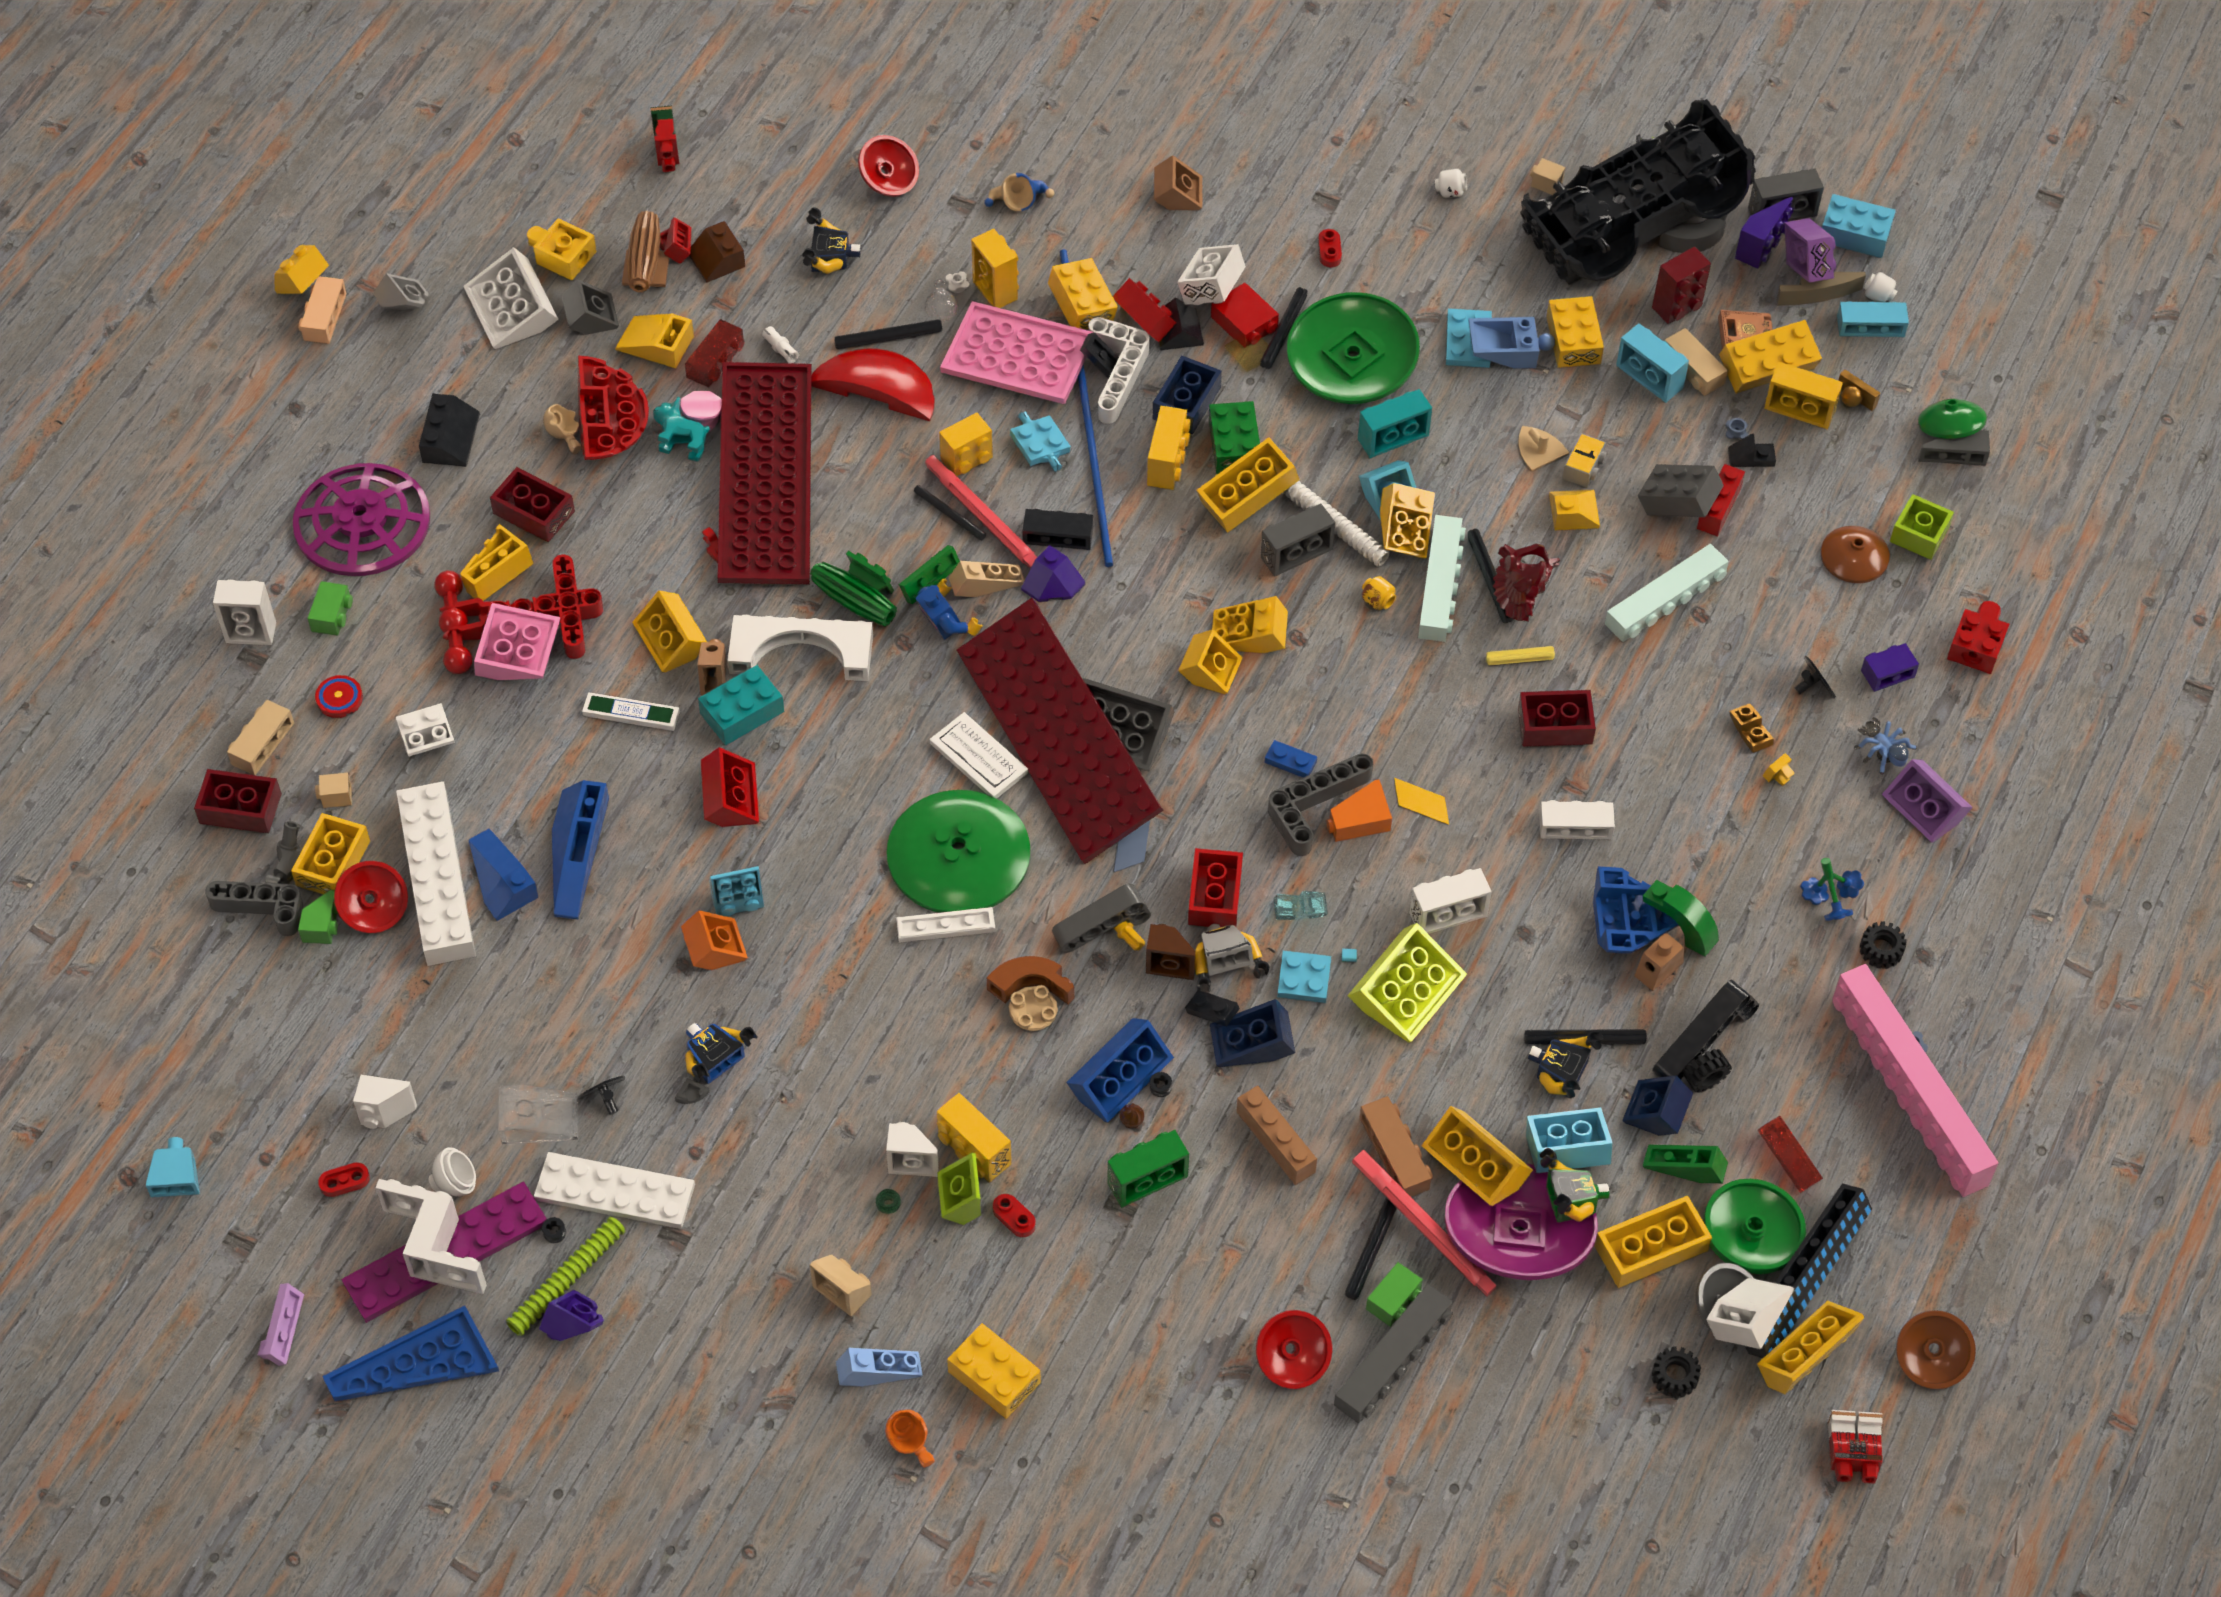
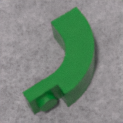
[1643,880,1719,957]

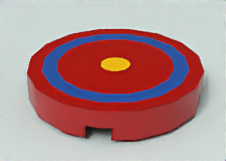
[315,675,363,718]

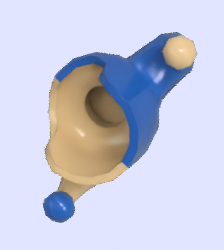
[985,173,1054,211]

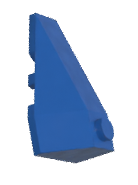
[469,828,539,921]

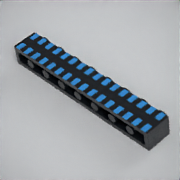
[1745,1183,1872,1358]

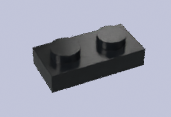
[1080,332,1119,379]
[1185,990,1240,1027]

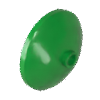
[1918,399,1987,439]

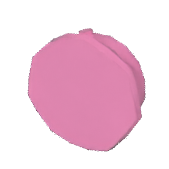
[680,391,722,432]

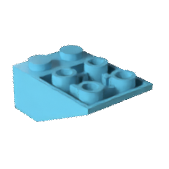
[709,866,764,916]

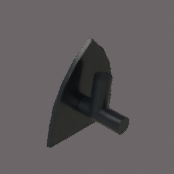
[1794,656,1836,698]
[578,1075,625,1115]

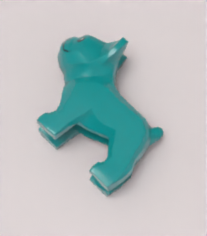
[653,397,710,462]

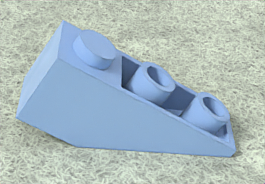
[836,1348,922,1386]

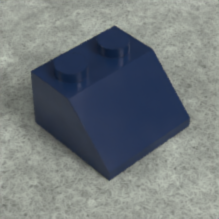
[1622,1076,1693,1136]

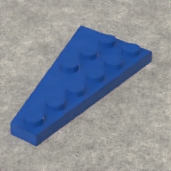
[322,1305,499,1401]

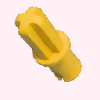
[1113,921,1145,951]

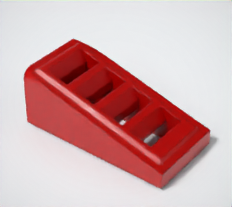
[664,217,692,264]

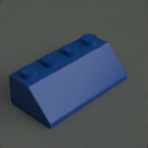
[1066,1018,1174,1123]

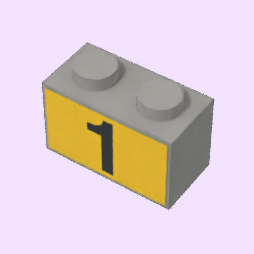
[1562,433,1608,488]

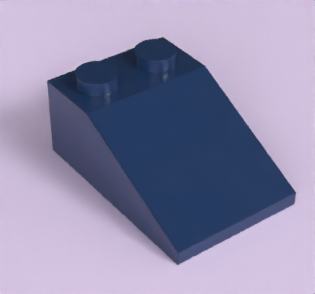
[1210,999,1295,1067]

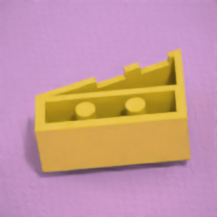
[460,524,533,601]

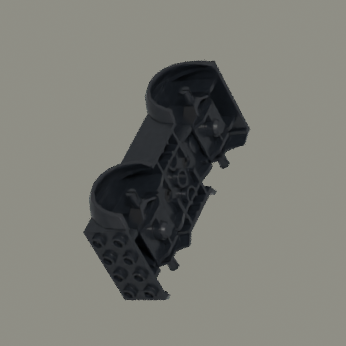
[1520,99,1756,285]

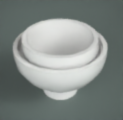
[429,1147,476,1197]

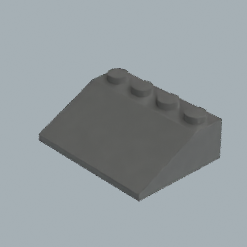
[1083,678,1175,772]

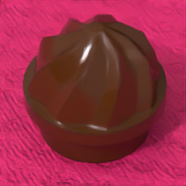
[1119,1103,1144,1129]

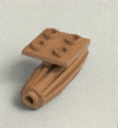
[622,211,669,292]

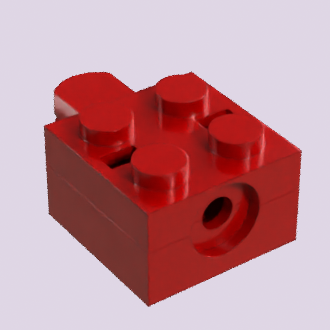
[1947,601,2010,674]

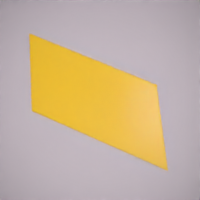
[1394,778,1449,825]

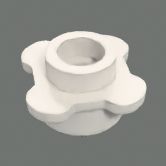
[946,272,969,293]

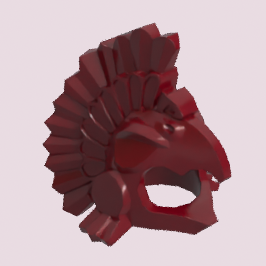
[1493,543,1560,622]

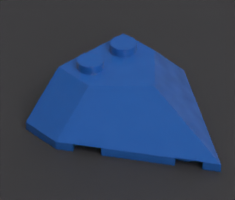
[1593,866,1679,954]

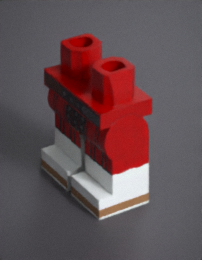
[1828,1410,1883,1484]

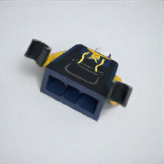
[802,207,861,274]
[1528,1030,1604,1098]

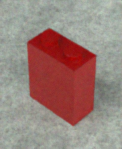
[1211,282,1279,349]

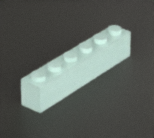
[1418,515,1466,642]
[1605,544,1729,642]

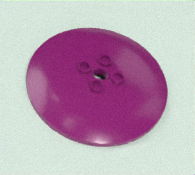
[1445,1163,1598,1280]

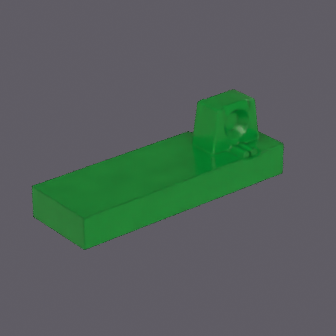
[898,545,960,604]

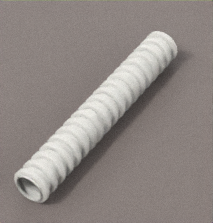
[1282,481,1389,567]

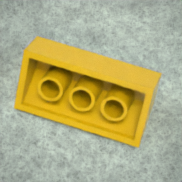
[1421,1106,1533,1206]
[1757,1300,1864,1394]

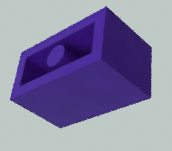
[1861,643,1919,692]

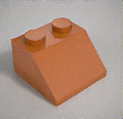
[681,910,748,970]

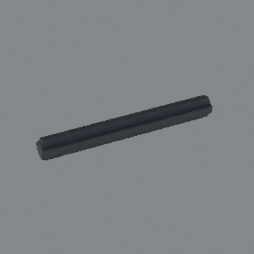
[1260,287,1308,369]
[834,319,942,349]
[1467,529,1514,623]
[1524,1029,1647,1044]
[1345,1197,1397,1300]

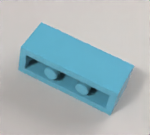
[1837,301,1909,337]

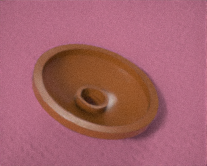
[1821,526,1890,583]
[1896,1310,1976,1389]

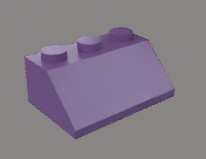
[1882,759,1973,842]

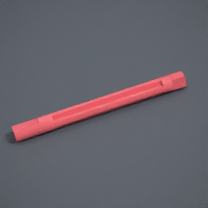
[925,455,1037,569]
[1352,1150,1497,1297]

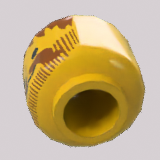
[1362,576,1396,610]

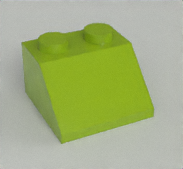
[937,1153,981,1225]

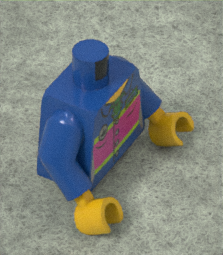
[915,579,983,640]

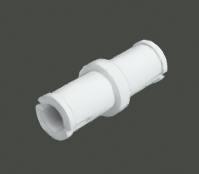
[762,327,799,363]

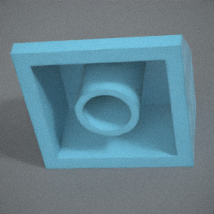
[1359,460,1416,520]

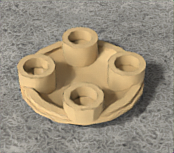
[1009,985,1058,1031]

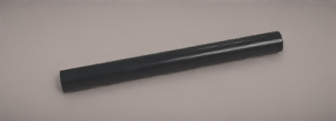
[914,485,986,540]

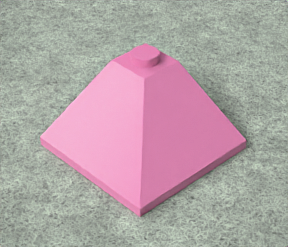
[474,603,560,680]

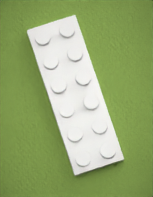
[534,1152,695,1229]

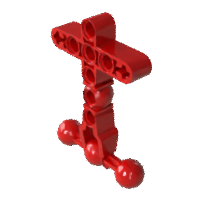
[434,554,603,674]

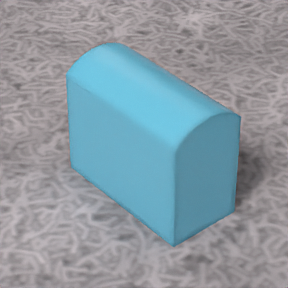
[1342,949,1357,962]

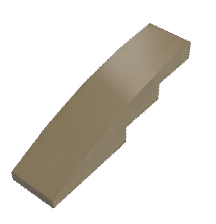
[1777,272,1866,306]

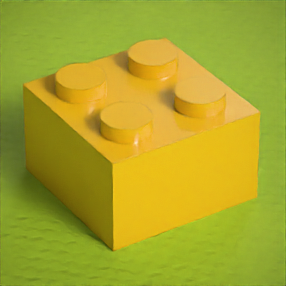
[939,412,993,476]

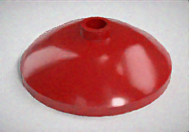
[858,135,919,197]
[334,861,408,933]
[1256,1310,1333,1389]

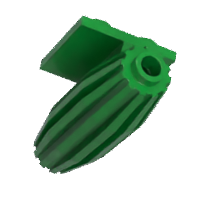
[810,550,897,627]

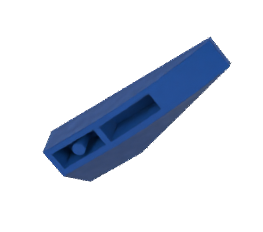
[552,780,609,920]

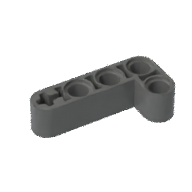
[205,881,303,936]
[1052,884,1151,953]

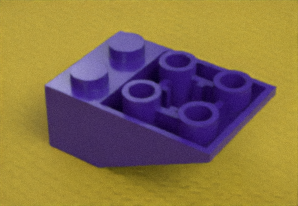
[1735,197,1794,269]

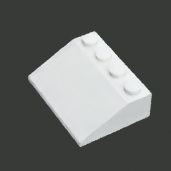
[463,247,559,349]

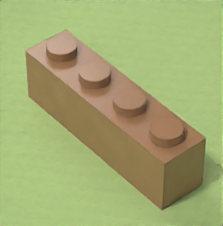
[1236,1085,1317,1185]
[1359,1096,1433,1197]

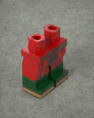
[651,106,679,172]

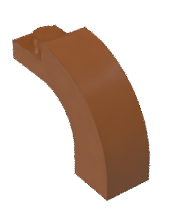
[986,956,1074,1005]

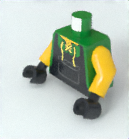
[1540,1148,1609,1222]

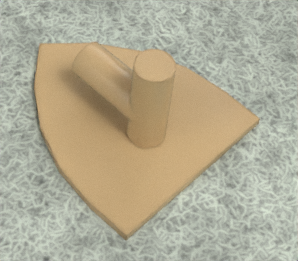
[1518,426,1569,471]

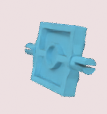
[1010,411,1071,471]

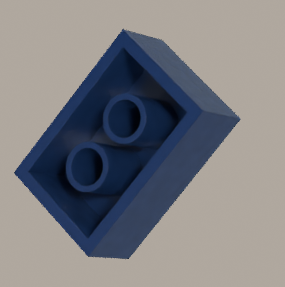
[1152,355,1222,435]

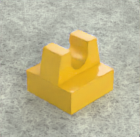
[1763,753,1794,786]

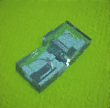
[1274,891,1328,920]

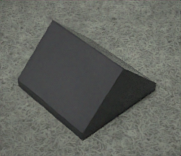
[1159,297,1204,351]

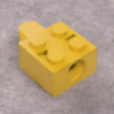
[527,218,597,281]

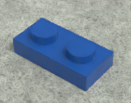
[1264,740,1317,778]

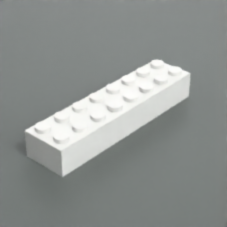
[396,781,476,966]

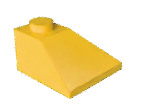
[1549,490,1600,530]

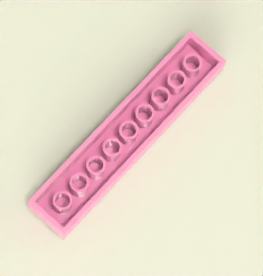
[1833,964,1998,1197]

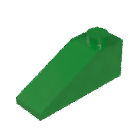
[1643,1144,1728,1184]

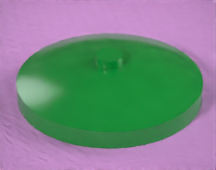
[1703,1179,1806,1274]

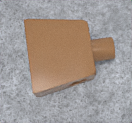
[698,639,727,696]
[1635,933,1684,991]

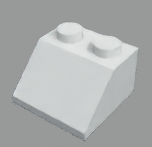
[353,1075,417,1129]
[886,1122,939,1177]

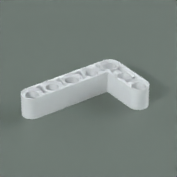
[1089,317,1150,424]

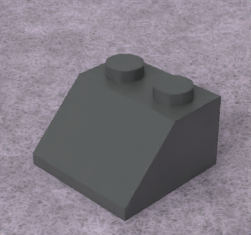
[561,279,619,335]

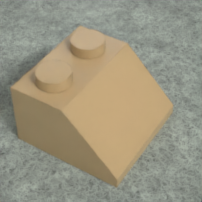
[810,1254,872,1317]

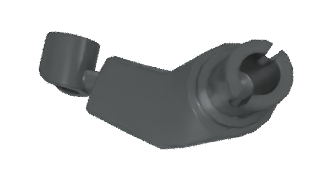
[265,821,300,884]

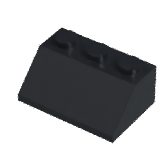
[419,393,480,467]

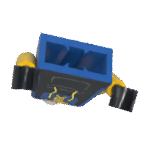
[685,1023,758,1084]

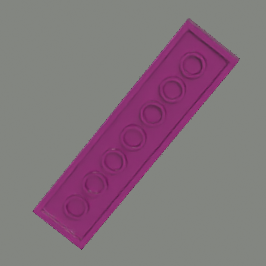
[341,1181,547,1323]

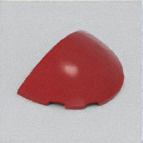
[811,349,935,421]
[578,355,649,460]

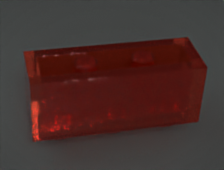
[685,319,745,388]

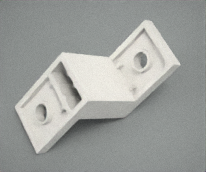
[376,1179,486,1294]

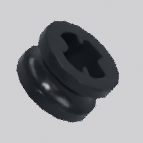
[1150,1072,1172,1097]
[542,1217,566,1243]

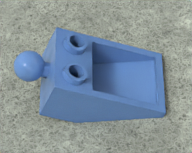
[1468,317,1555,369]

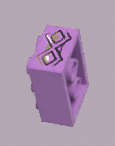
[1785,218,1836,282]

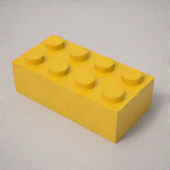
[1719,320,1822,394]
[1197,437,1300,533]
[1594,1195,1712,1288]

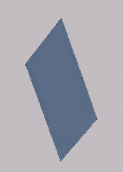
[1114,820,1150,872]

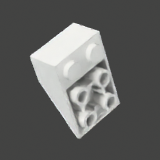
[1706,1278,1794,1349]

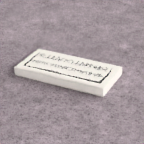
[930,712,1028,799]

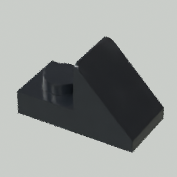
[1728,434,1776,467]

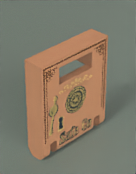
[1718,310,1773,349]

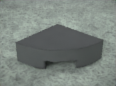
[675,1078,710,1104]

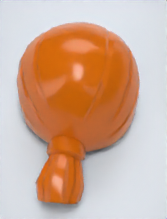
[885,1409,935,1468]

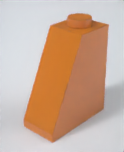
[1326,779,1392,842]

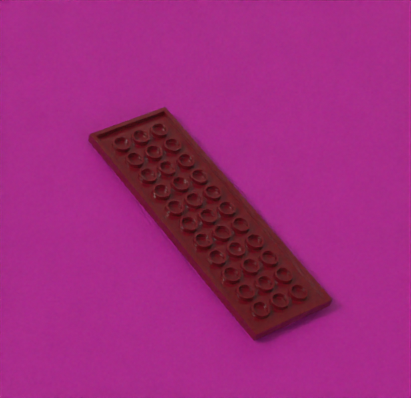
[717,362,812,585]
[956,597,1164,864]

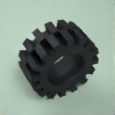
[1859,921,1907,969]
[1683,1049,1732,1093]
[1652,1346,1701,1398]

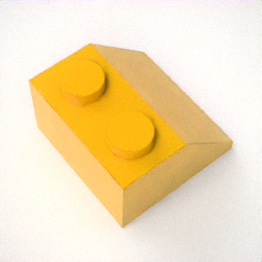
[274,245,329,294]
[1178,629,1243,694]

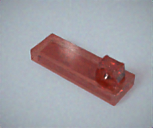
[1757,1116,1823,1193]

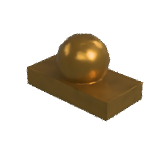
[1838,369,1880,411]

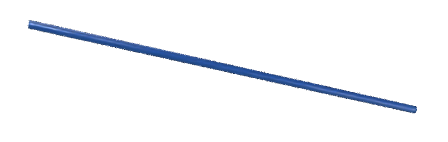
[1060,249,1113,567]

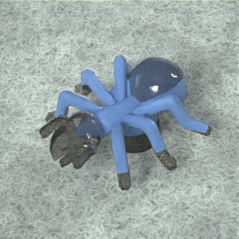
[1854,717,1917,775]

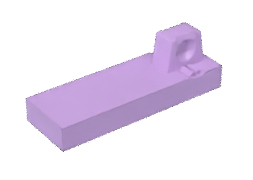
[258,1283,304,1366]

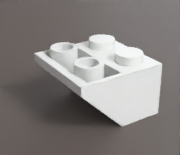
[396,704,455,756]

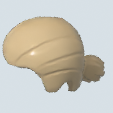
[543,404,582,455]

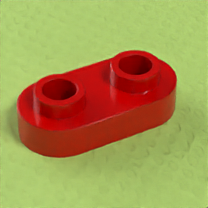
[1318,229,1342,268]
[318,1162,370,1197]
[993,1194,1036,1237]

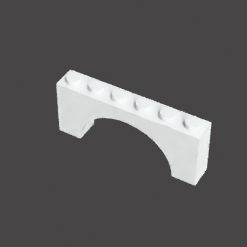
[728,615,873,681]

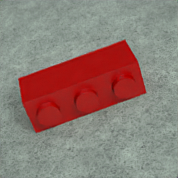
[1112,278,1176,342]
[1697,464,1746,537]

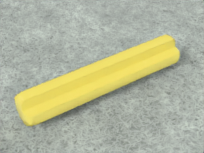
[1486,646,1555,665]

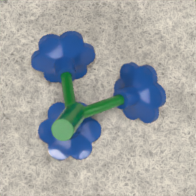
[1800,858,1864,921]

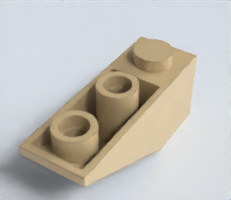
[949,561,1025,597]

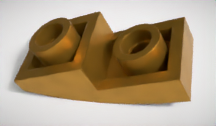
[1730,703,1774,753]

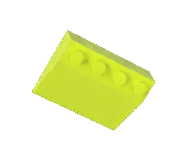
[1347,923,1467,1043]

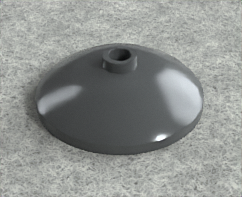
[1696,1263,1754,1332]

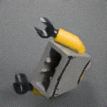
[1195,924,1269,992]

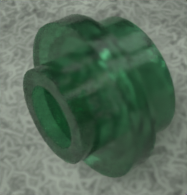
[876,1189,901,1214]

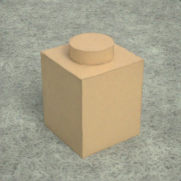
[1530,158,1566,195]
[315,773,352,808]

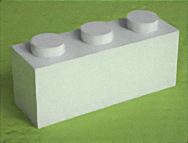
[1539,800,1615,840]

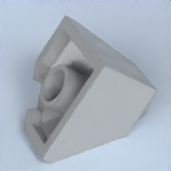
[373,273,429,311]

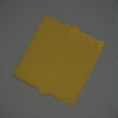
[1225,337,1268,372]

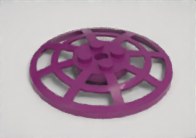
[293,463,430,576]

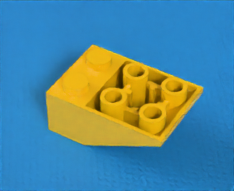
[615,313,694,369]
[1380,483,1435,559]
[1212,596,1288,653]

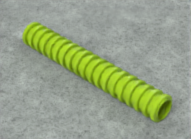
[506,1217,625,1336]

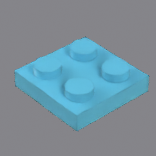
[1277,951,1331,1003]

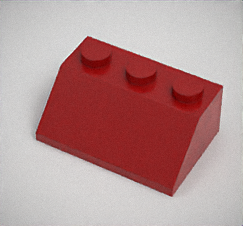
[701,747,759,827]

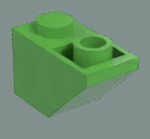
[298,890,338,944]

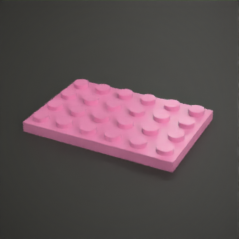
[940,301,1095,404]

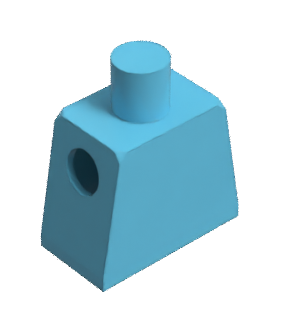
[146,1137,200,1197]

